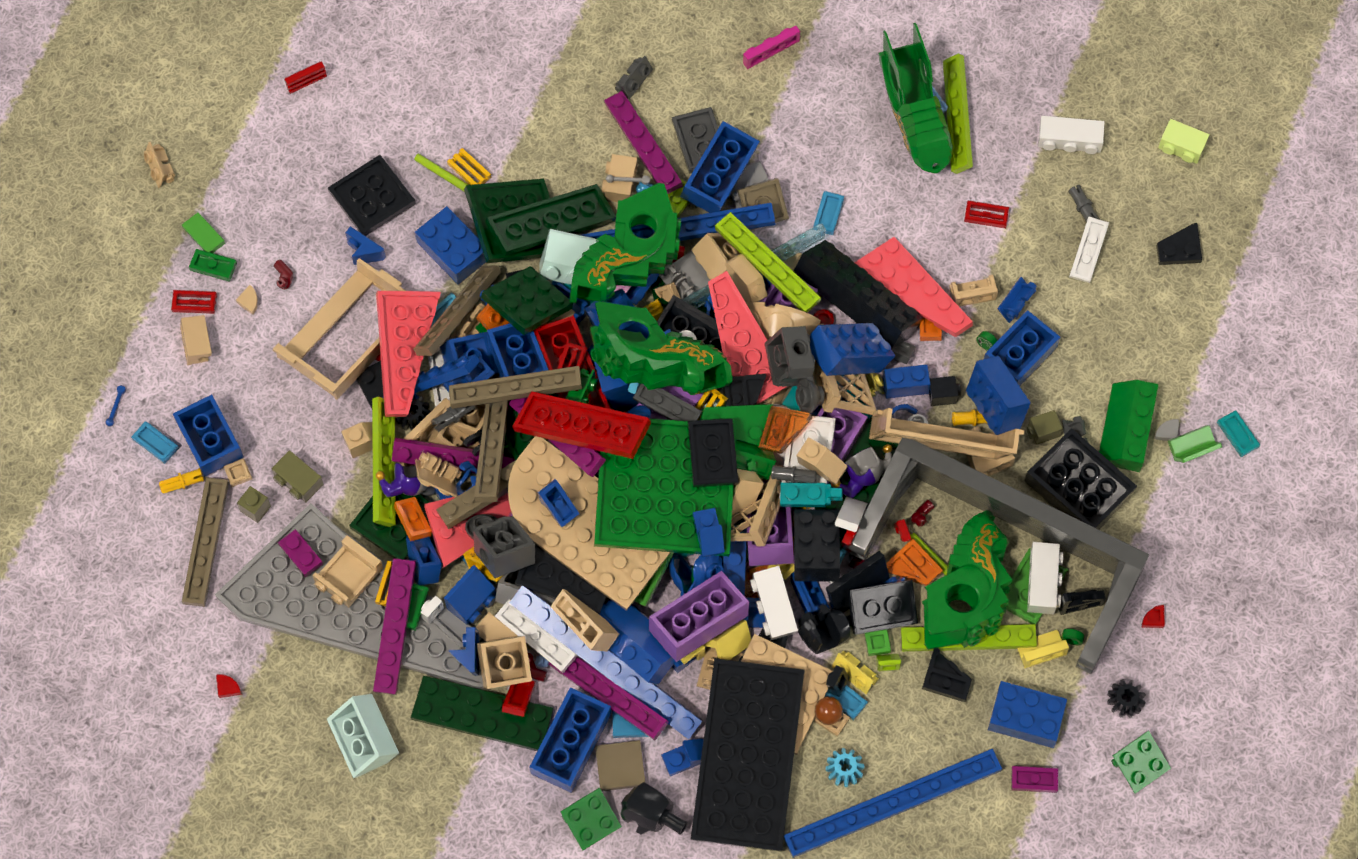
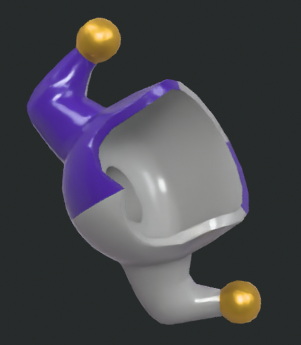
[831,444,892,498]
[376,463,435,497]

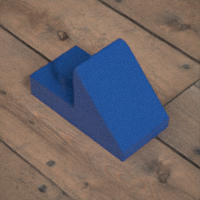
[345,226,386,265]
[538,479,580,527]
[692,508,725,557]
[449,627,479,676]
[661,739,704,777]

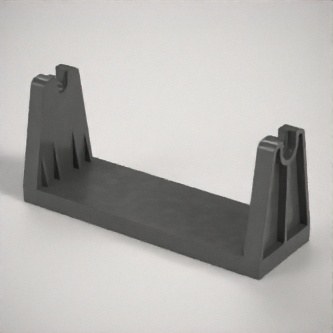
[848,438,1149,674]

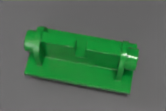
[566,369,598,404]

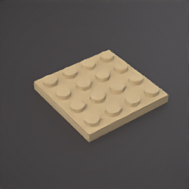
[741,634,833,755]

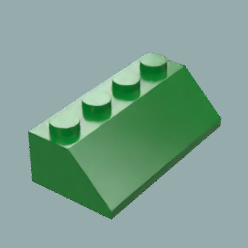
[1099,380,1159,473]

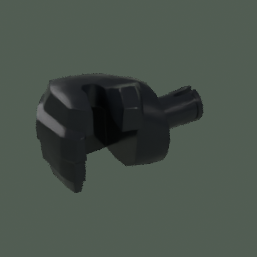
[798,603,852,654]
[620,782,688,835]

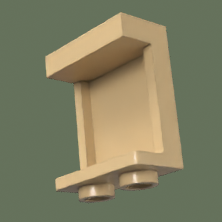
[312,535,383,608]

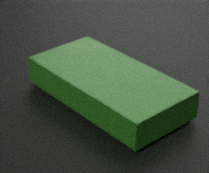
[182,212,225,253]

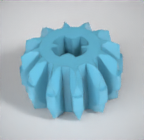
[825,748,864,787]

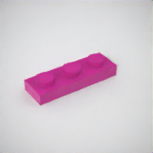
[743,25,800,70]

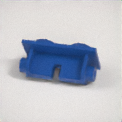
[997,277,1037,323]

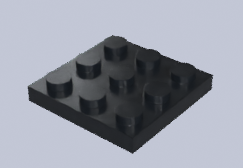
[328,155,416,236]

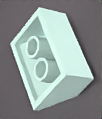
[539,229,596,284]
[327,694,399,778]

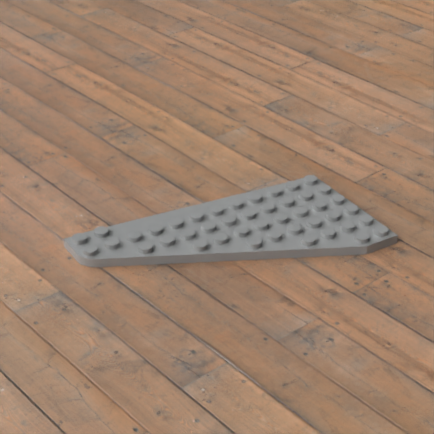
[215,503,486,689]

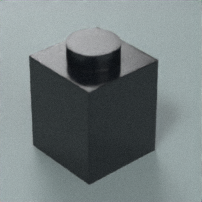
[929,376,961,406]

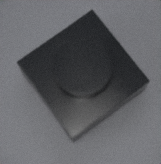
[826,665,850,697]

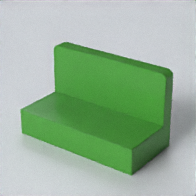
[1168,425,1222,463]

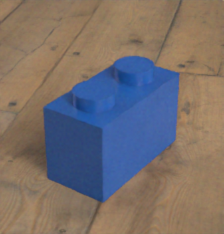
[883,365,931,399]

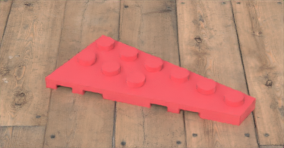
[854,237,973,337]
[708,271,789,405]
[376,291,441,417]
[424,493,511,568]

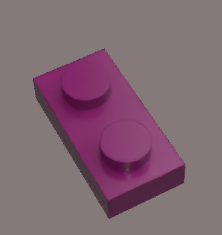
[278,529,323,577]
[1011,766,1058,793]

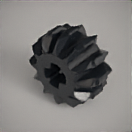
[396,395,431,431]
[1107,679,1146,718]

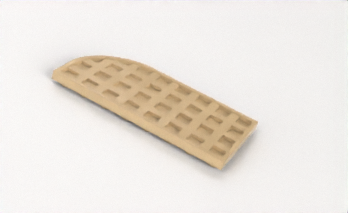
[508,436,671,611]

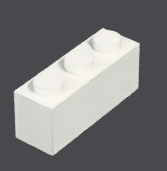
[1038,116,1104,154]
[1027,542,1063,615]
[750,566,798,640]

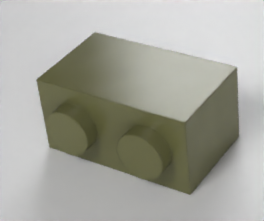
[271,450,324,503]

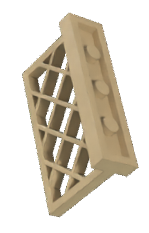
[813,360,876,415]
[731,466,783,546]

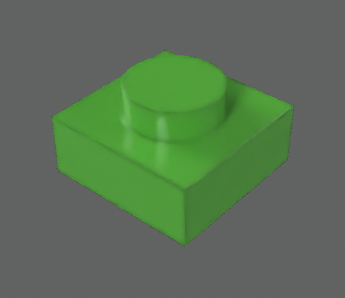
[864,629,891,656]

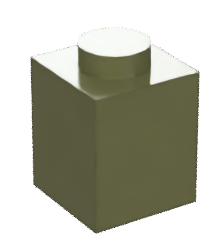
[1027,410,1063,445]
[237,486,271,523]

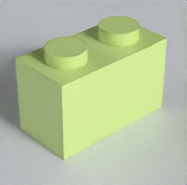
[1158,119,1210,164]

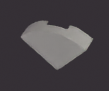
[1155,419,1179,441]

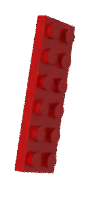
[513,391,651,459]

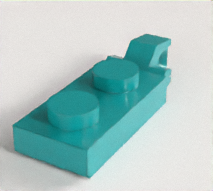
[780,483,843,507]

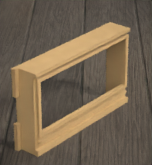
[273,258,406,400]
[869,408,1024,460]

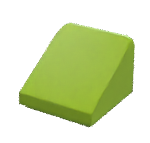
[876,654,901,672]

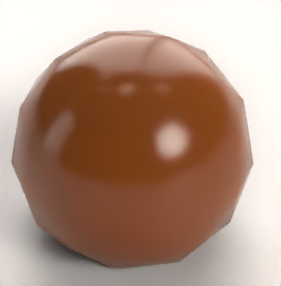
[814,697,843,725]

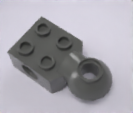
[764,326,824,415]
[465,514,535,578]

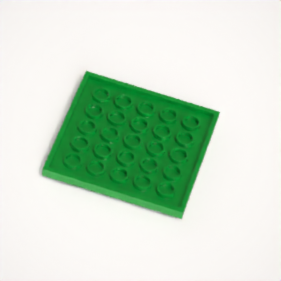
[594,419,737,556]

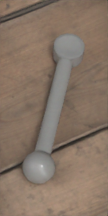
[606,175,650,185]

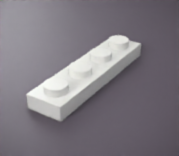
[495,599,577,673]

